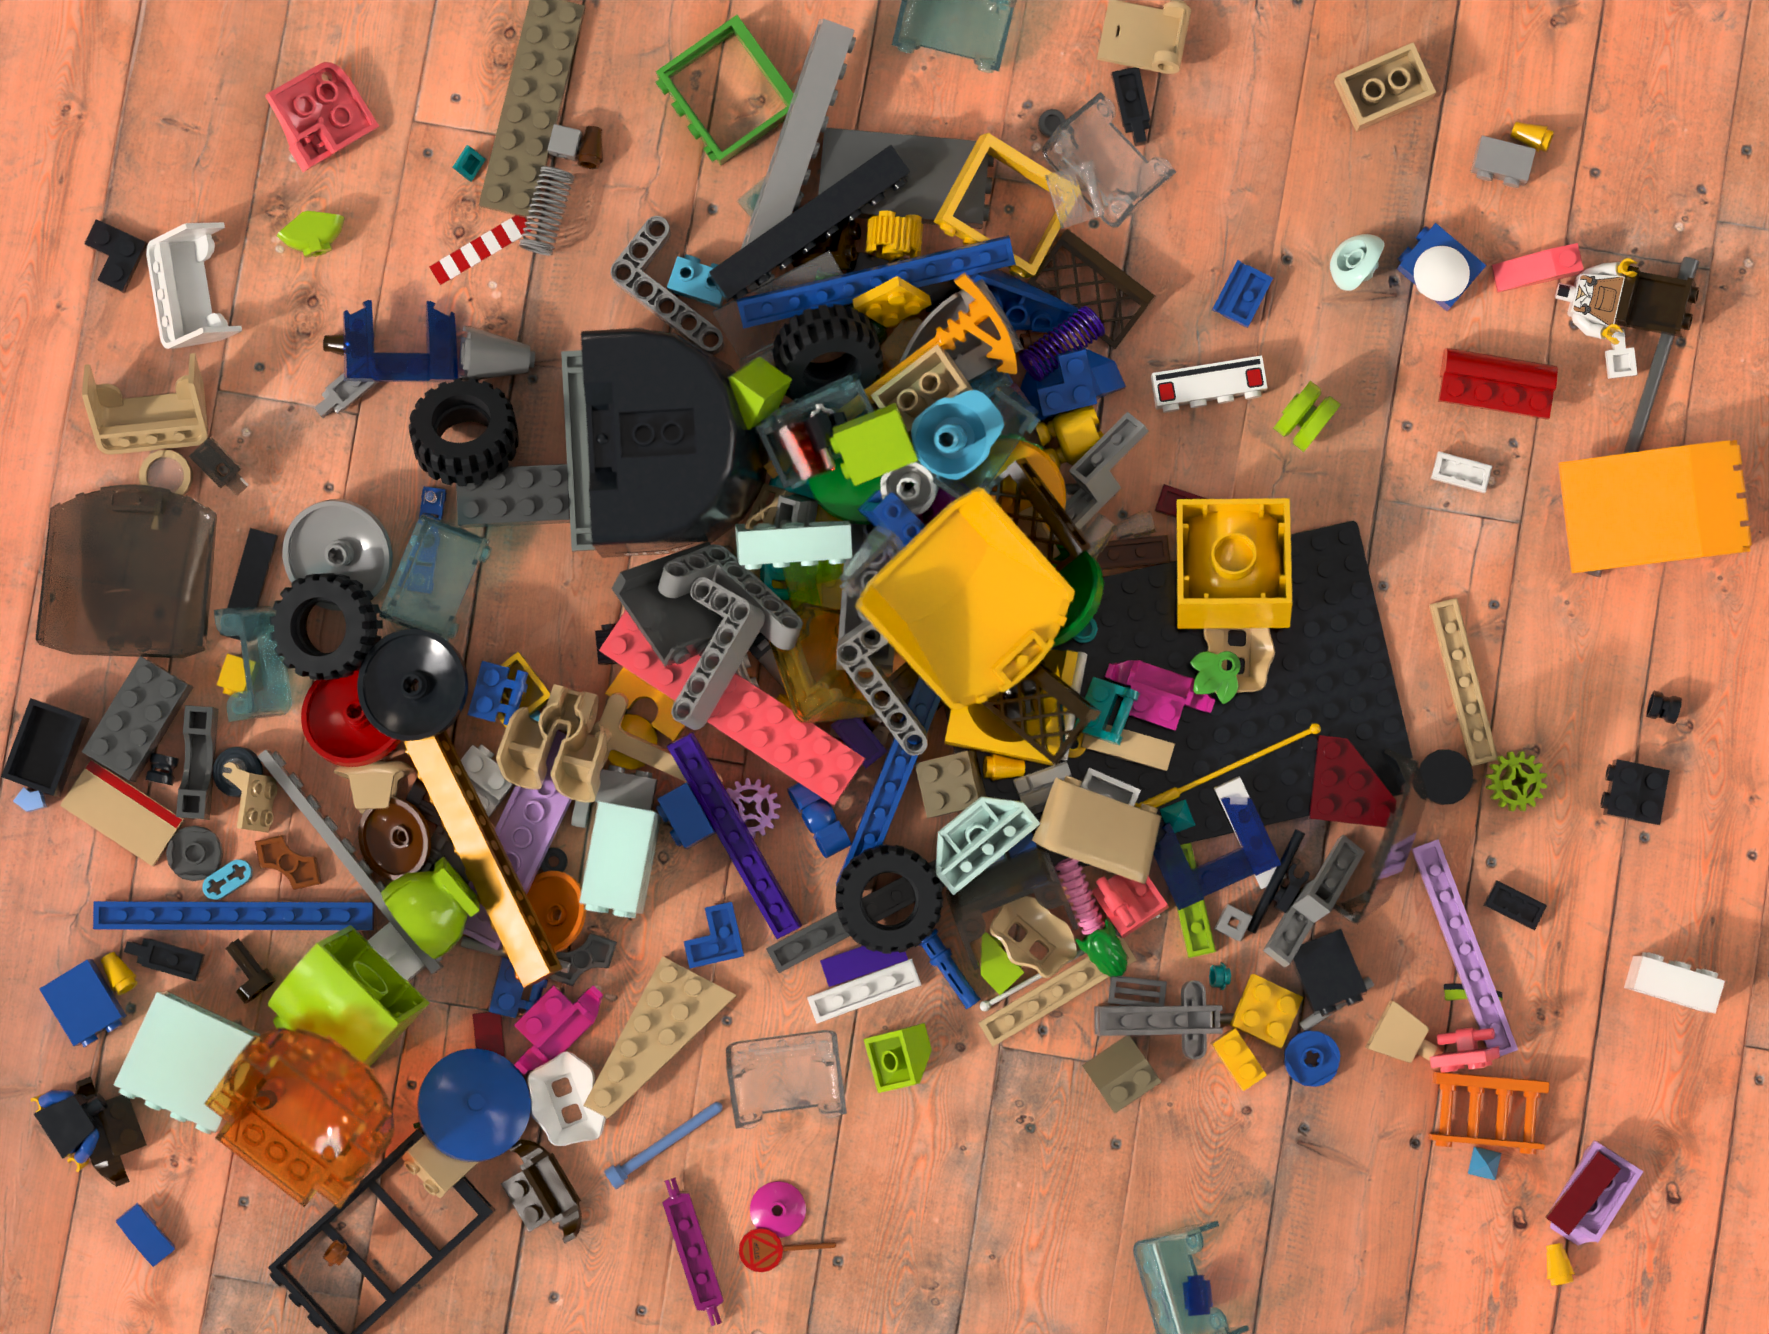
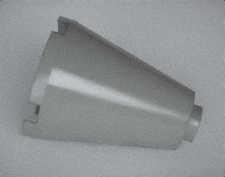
[459,326,535,381]

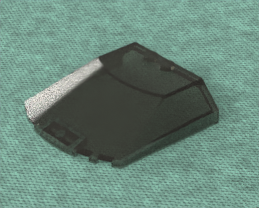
[35,484,217,658]
[1333,748,1428,924]

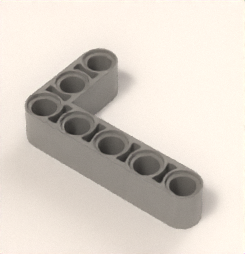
[610,216,724,355]
[658,544,803,650]
[671,577,765,730]
[837,620,927,755]

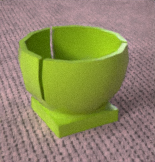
[381,856,480,959]

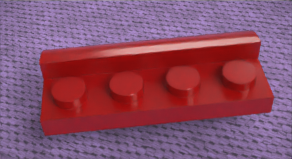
[1438,348,1558,420]

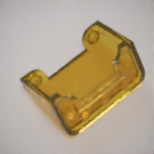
[769,602,878,723]

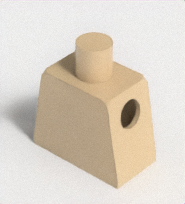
[1365,1000,1438,1063]

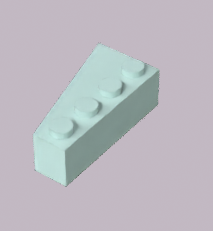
[735,521,852,569]

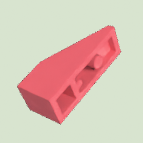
[1491,243,1584,293]

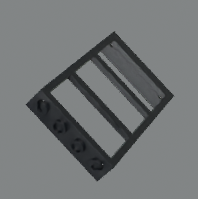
[268,1127,496,1334]

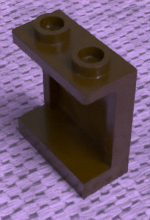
[1615,266,1699,338]

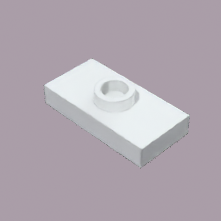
[1431,451,1492,493]

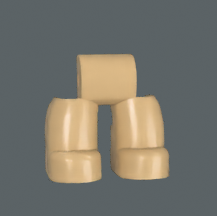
[496,684,608,803]

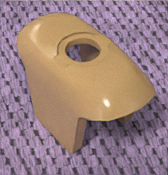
[333,761,415,815]

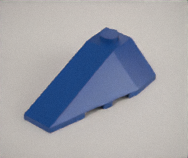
[969,269,1078,334]

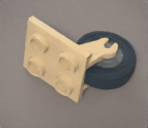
[213,747,277,833]

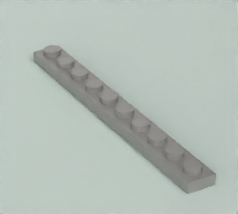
[257,750,444,974]

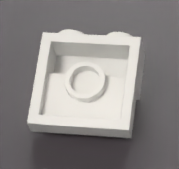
[461,744,514,817]

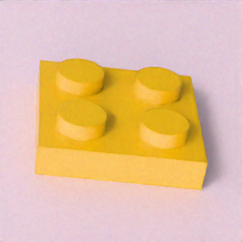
[853,276,931,328]
[1230,974,1303,1049]

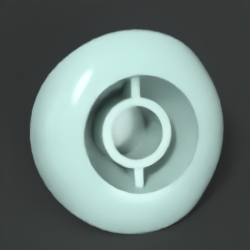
[1330,234,1385,291]

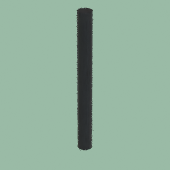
[1247,829,1305,934]

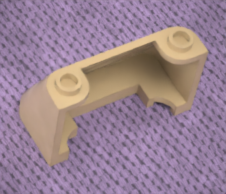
[1032,776,1161,884]

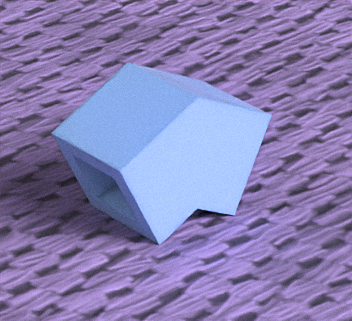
[13,787,47,812]

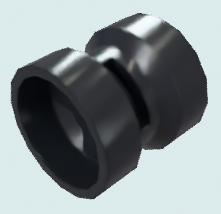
[1646,690,1682,724]
[145,753,179,786]

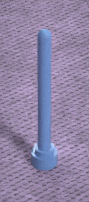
[604,1102,723,1190]

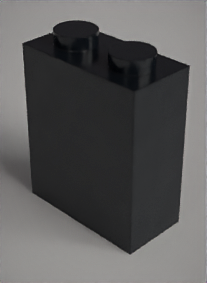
[1292,929,1367,1017]

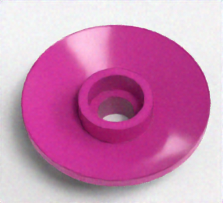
[750,1181,806,1238]

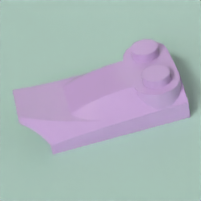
[1550,1140,1643,1246]

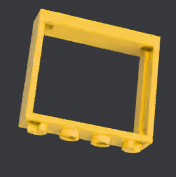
[934,133,1080,279]

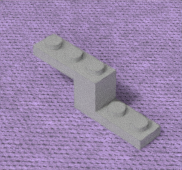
[1055,412,1149,540]
[1263,835,1365,968]

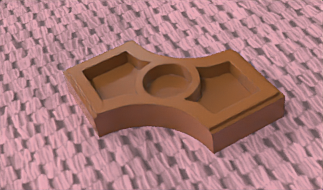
[255,835,322,890]

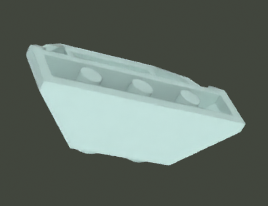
[935,796,1040,895]

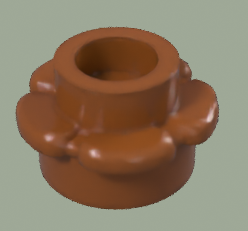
[323,1240,349,1267]

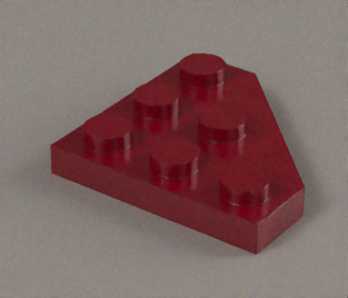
[1309,735,1397,829]

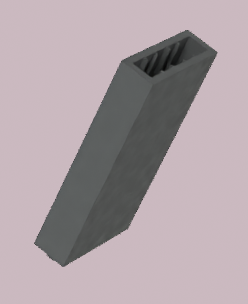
[818,128,994,229]

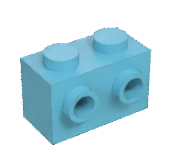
[667,255,724,309]

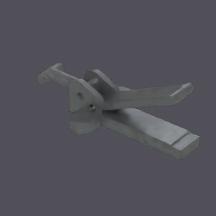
[1094,980,1245,1060]

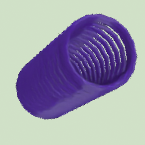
[1019,306,1105,382]

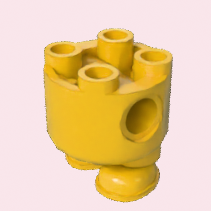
[1034,405,1104,468]

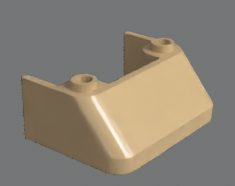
[82,353,208,455]

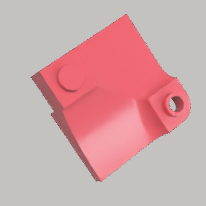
[265,62,379,172]

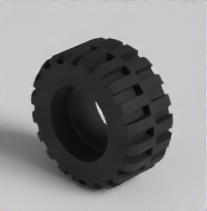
[772,304,884,409]
[409,378,519,487]
[269,573,383,680]
[835,844,943,954]

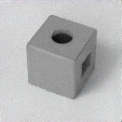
[548,124,583,161]
[1214,904,1253,942]

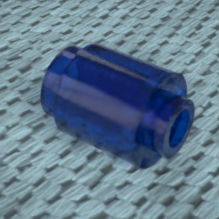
[1182,1275,1213,1316]

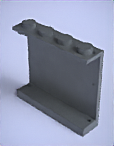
[612,541,724,667]

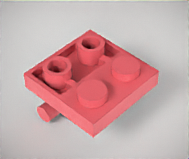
[1092,874,1169,938]
[1430,1027,1500,1072]

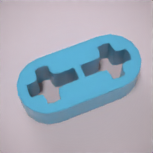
[202,860,253,900]

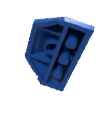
[1013,346,1126,431]

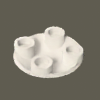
[1414,246,1470,301]

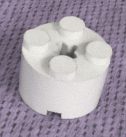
[880,460,940,515]

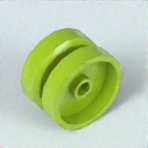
[1273,380,1341,452]

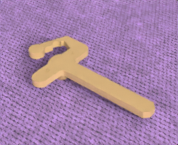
[561,693,723,783]

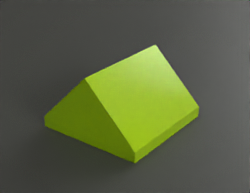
[728,357,792,430]

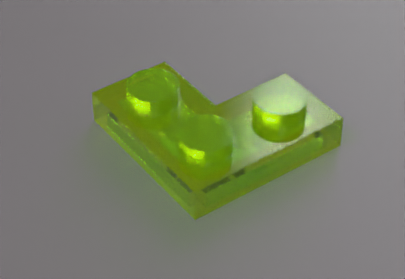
[782,560,843,617]

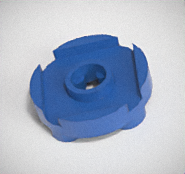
[1284,1031,1340,1087]

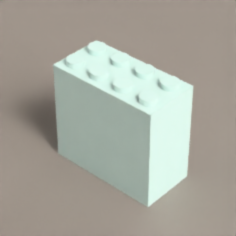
[579,802,661,918]
[114,991,268,1134]

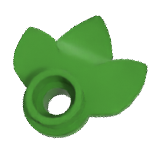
[1190,651,1241,704]

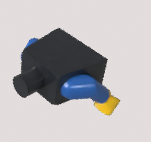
[30,1090,108,1172]

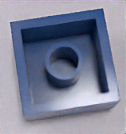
[656,782,716,849]

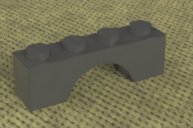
[176,705,219,820]

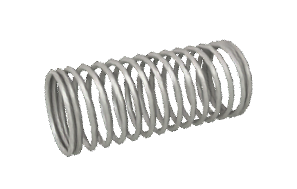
[519,166,575,256]

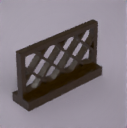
[1027,229,1156,349]
[983,457,1092,573]
[982,662,1101,765]

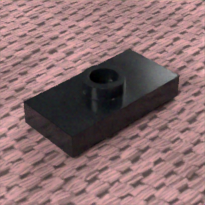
[1484,880,1547,930]

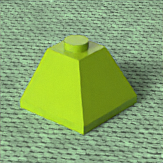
[864,1023,932,1093]

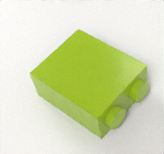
[830,403,918,486]

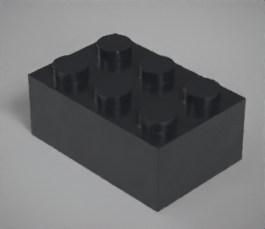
[1,698,89,797]

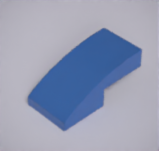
[116,1202,175,1267]

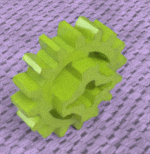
[1485,751,1548,811]

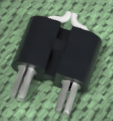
[803,403,848,469]

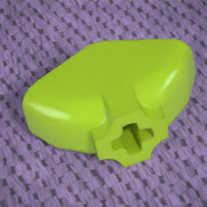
[277,211,345,258]

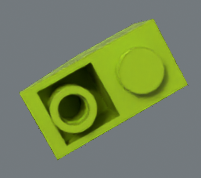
[980,932,1025,995]

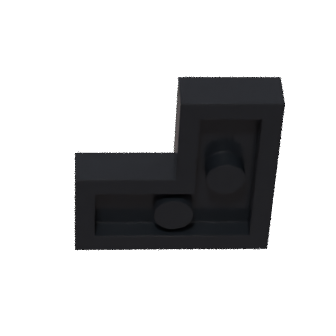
[84,219,148,293]

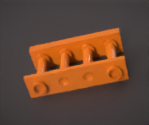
[1428,1071,1549,1154]

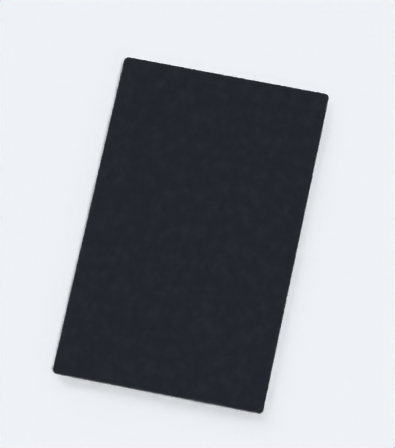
[944,521,1419,888]

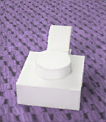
[1605,329,1637,379]

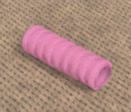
[1055,858,1105,935]

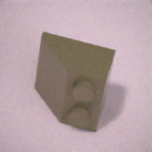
[1082,1035,1161,1113]

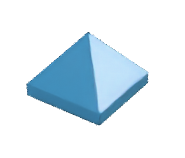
[1467,1146,1502,1180]

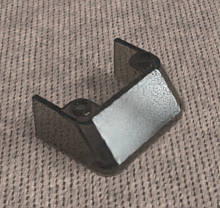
[946,847,1079,970]

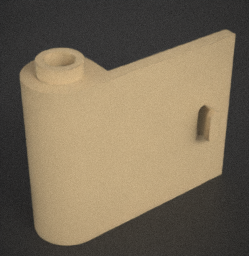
[1097,0,1191,74]

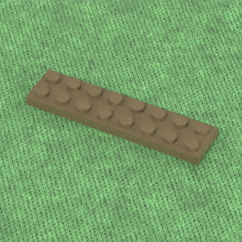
[479,0,585,219]

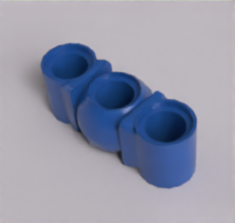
[787,783,851,858]

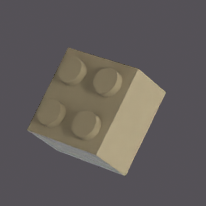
[915,750,986,818]

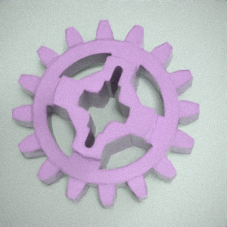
[726,778,781,839]

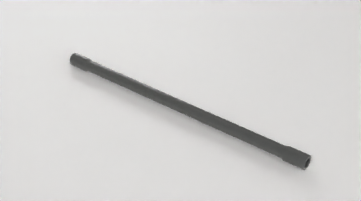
[1585,257,1699,577]

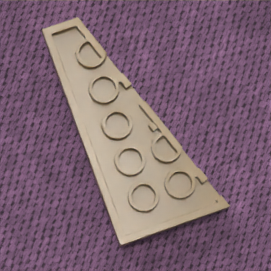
[583,956,737,1119]

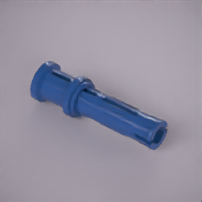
[918,928,981,1009]

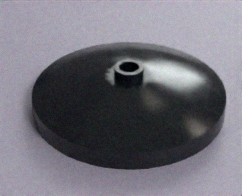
[357,629,468,742]

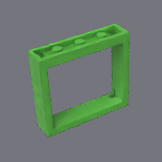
[656,15,794,166]

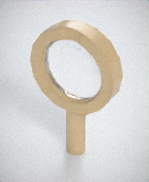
[139,450,193,531]

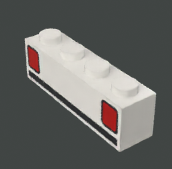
[1151,356,1267,413]

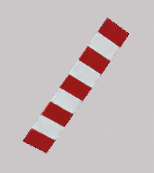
[429,215,533,285]

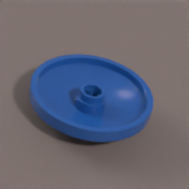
[417,1049,531,1162]

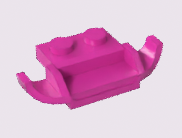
[1105,660,1215,731]
[514,985,603,1075]

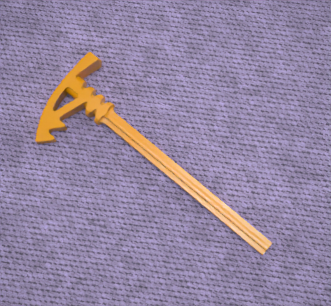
[764,272,1017,479]

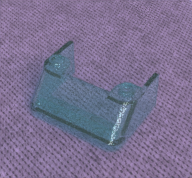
[932,384,1040,499]
[1133,1220,1249,1334]

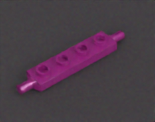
[662,1177,724,1326]

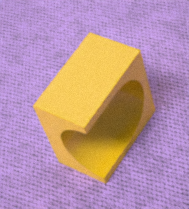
[1176,498,1292,629]
[944,650,1078,766]

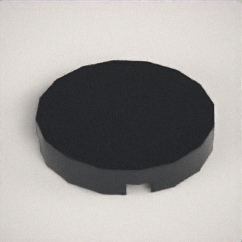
[1417,749,1473,805]

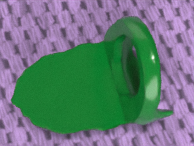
[1075,919,1127,977]

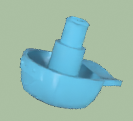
[911,390,1004,480]

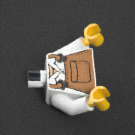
[1555,258,1638,345]

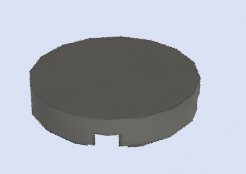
[166,826,223,881]

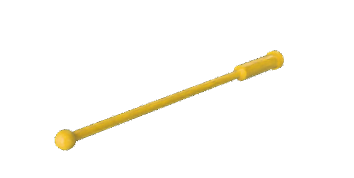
[1134,723,1321,808]

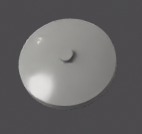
[283,499,393,611]

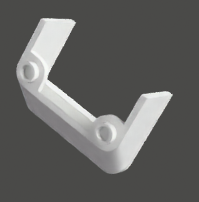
[146,222,242,349]

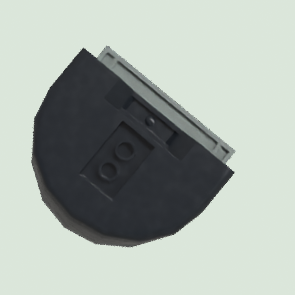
[561,328,771,558]

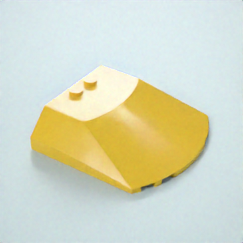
[855,487,1075,710]

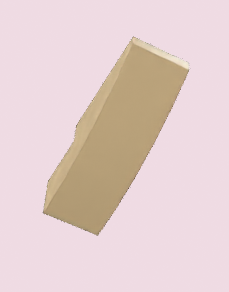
[1081,725,1175,771]

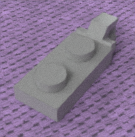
[314,354,387,418]

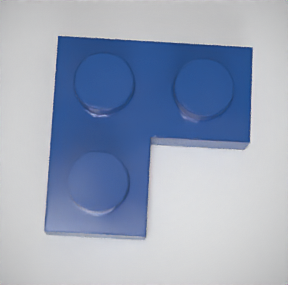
[1036,348,1097,417]
[683,902,744,969]

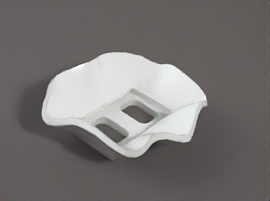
[527,1051,606,1146]

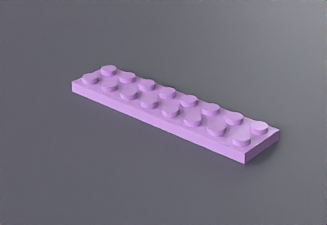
[463,730,572,950]

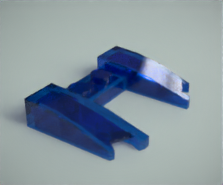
[343,300,458,383]
[1153,797,1281,910]

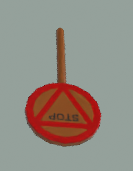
[739,1228,836,1272]

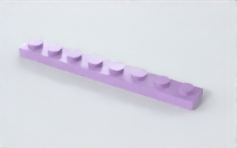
[1411,839,1518,1057]

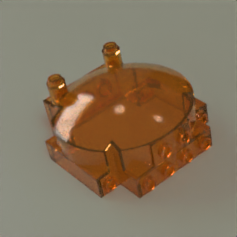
[204,1028,394,1209]

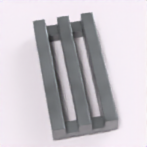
[1108,976,1167,1006]

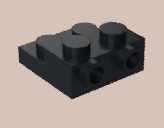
[1600,759,1670,825]

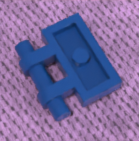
[468,661,528,725]
[488,957,548,1018]

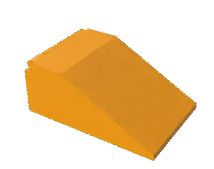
[1558,440,1752,573]

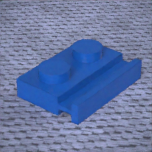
[1212,260,1273,328]

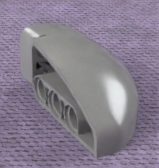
[900,279,1024,382]

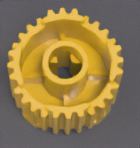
[865,210,923,261]

